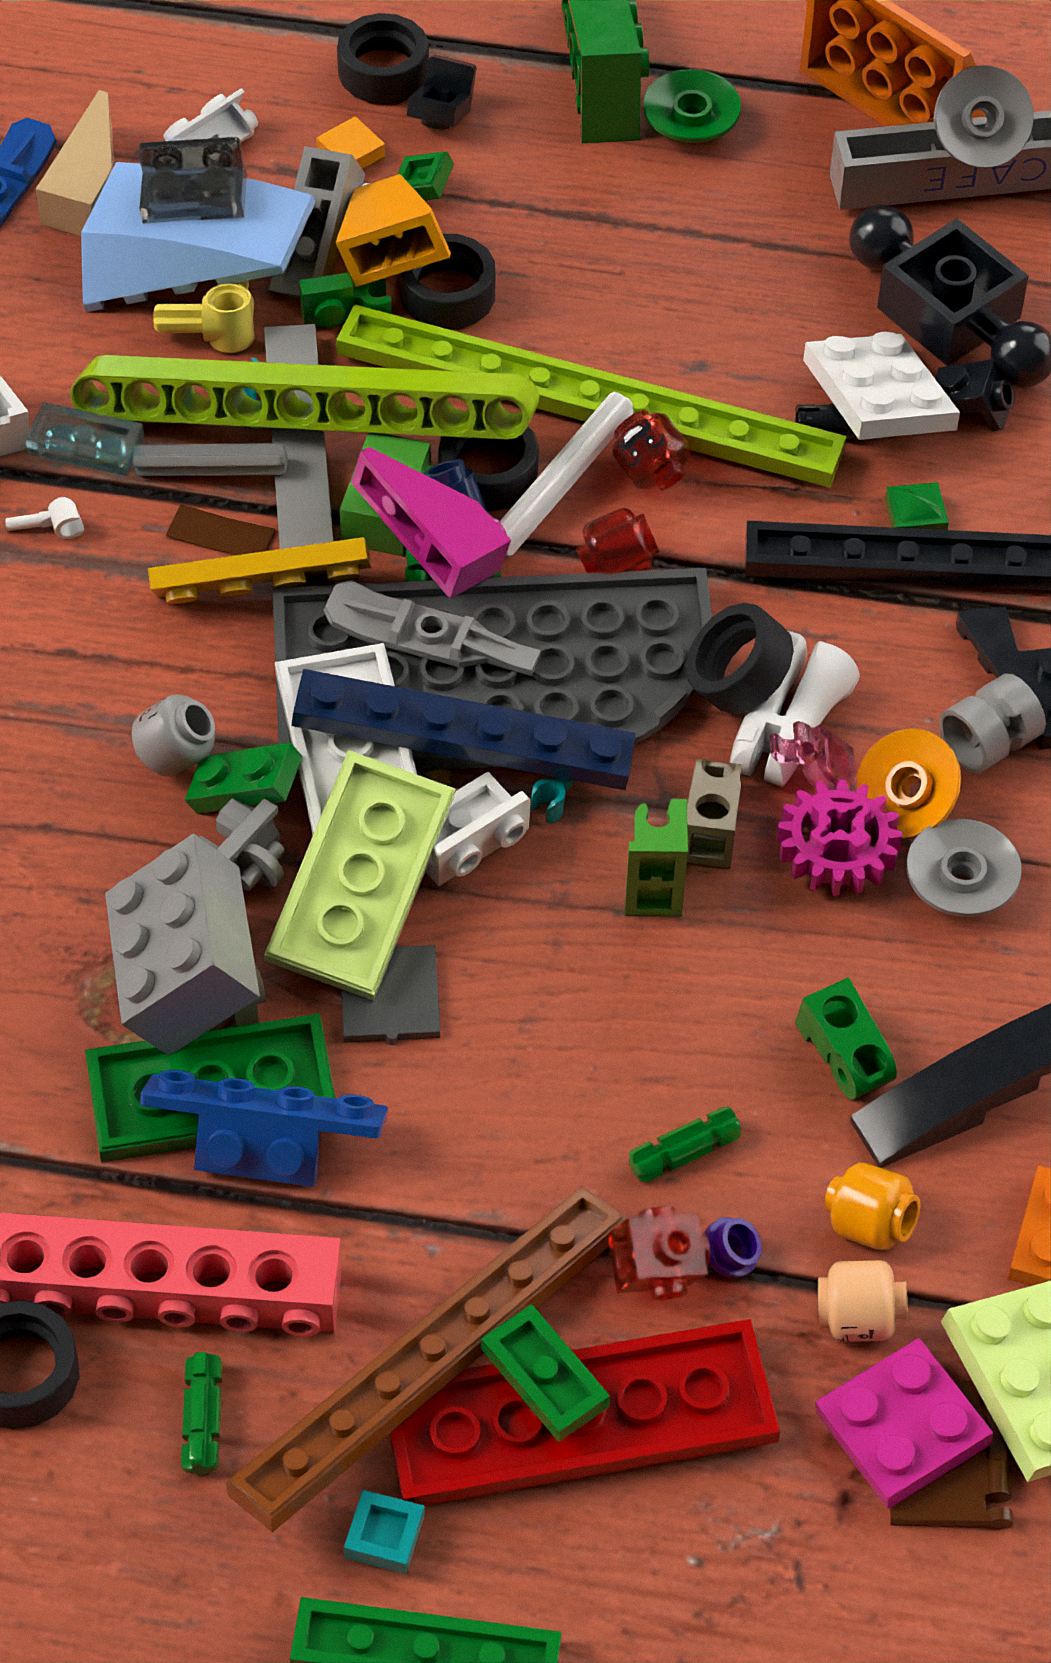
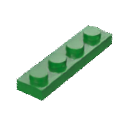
[289,1597,562,1663]

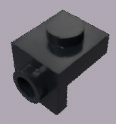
[407,54,477,129]
[935,359,1015,432]

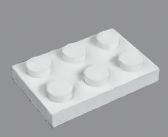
[803,332,960,440]

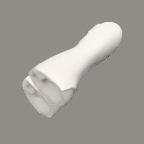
[730,631,860,787]

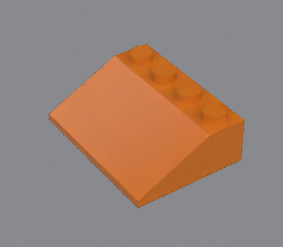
[800,0,986,126]

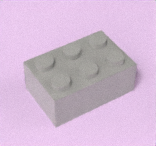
[105,833,260,1056]

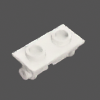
[157,88,258,169]

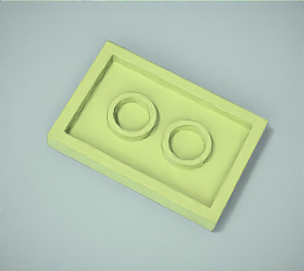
[941,1281,1051,1482]

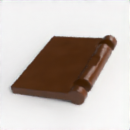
[890,1380,1013,1529]

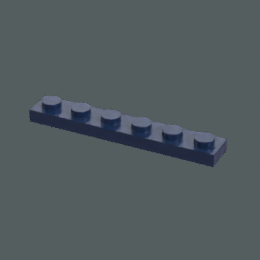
[291,669,636,790]

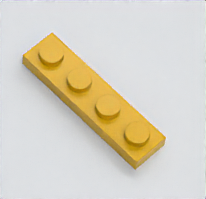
[148,537,372,604]

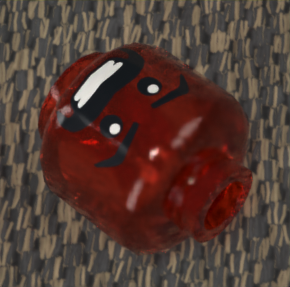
[612,410,691,491]

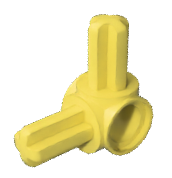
[153,280,255,353]

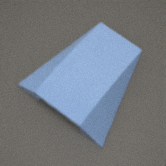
[81,162,315,312]

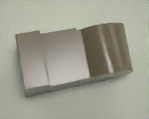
[687,759,742,868]

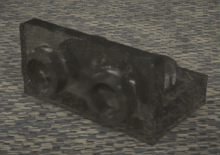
[138,137,247,224]

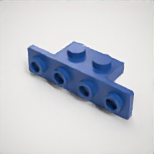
[140,1070,388,1187]

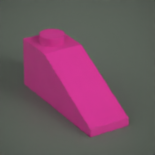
[351,447,511,599]

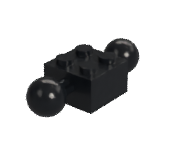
[849,205,1051,388]

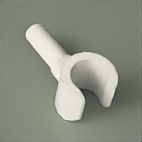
[6,497,84,539]

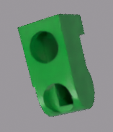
[795,977,897,1100]

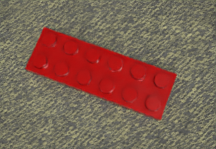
[389,1319,780,1506]

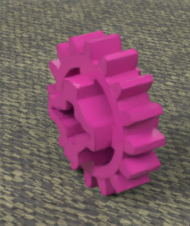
[777,779,902,896]

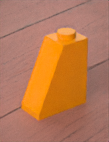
[336,174,451,287]

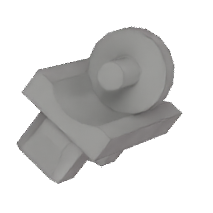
[199,798,285,891]

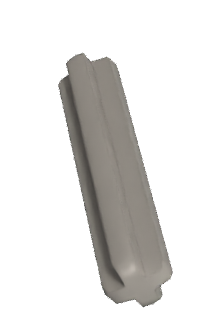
[132,443,288,476]

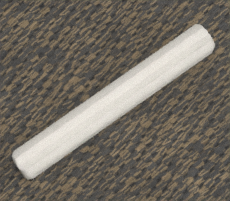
[500,392,634,557]

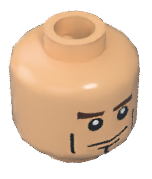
[818,1260,908,1342]

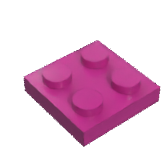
[815,1338,993,1509]

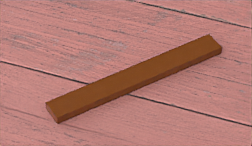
[226,1186,627,1533]

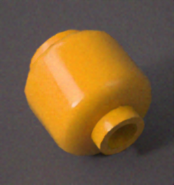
[825,1162,921,1250]

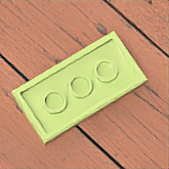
[264,750,456,1001]

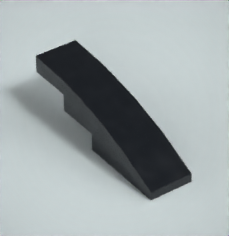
[850,1003,1051,1168]

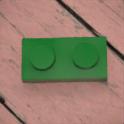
[184,742,303,814]
[481,1304,610,1442]

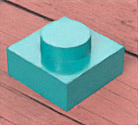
[344,1489,425,1575]

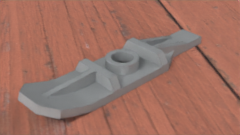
[324,581,541,676]

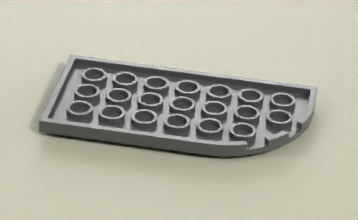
[273,568,712,777]

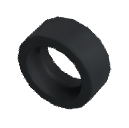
[337,13,429,104]
[400,234,496,329]
[438,426,539,511]
[685,602,794,714]
[0,1300,80,1429]

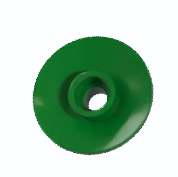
[643,69,741,143]

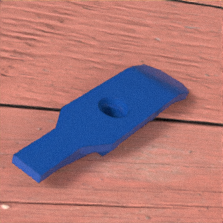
[0,117,57,227]

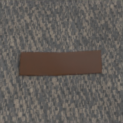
[166,504,276,555]

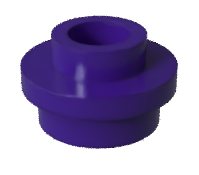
[703,1217,762,1279]

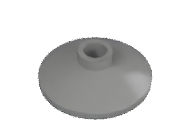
[934,65,1034,168]
[906,819,1022,917]

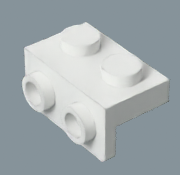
[426,772,530,886]

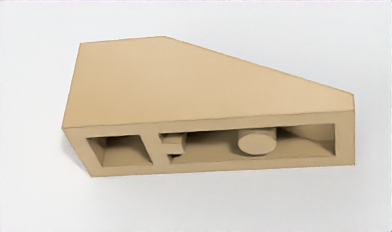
[36,90,114,236]

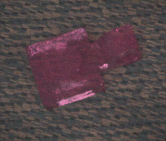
[769,721,857,792]

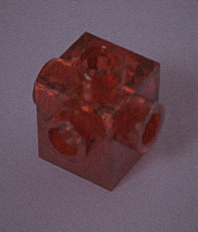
[608,1206,710,1300]

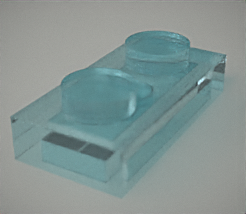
[25,402,144,476]

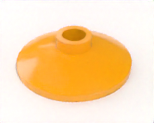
[855,728,961,840]

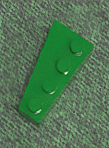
[561,0,650,143]

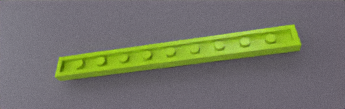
[336,304,847,488]

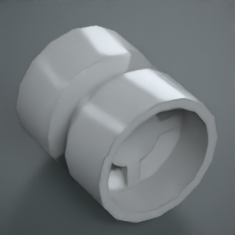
[939,674,1046,774]

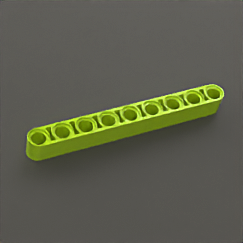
[70,355,539,439]

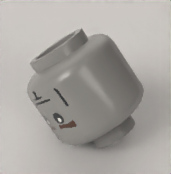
[131,694,215,777]

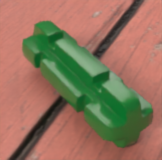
[628,1107,742,1182]
[181,1352,223,1476]

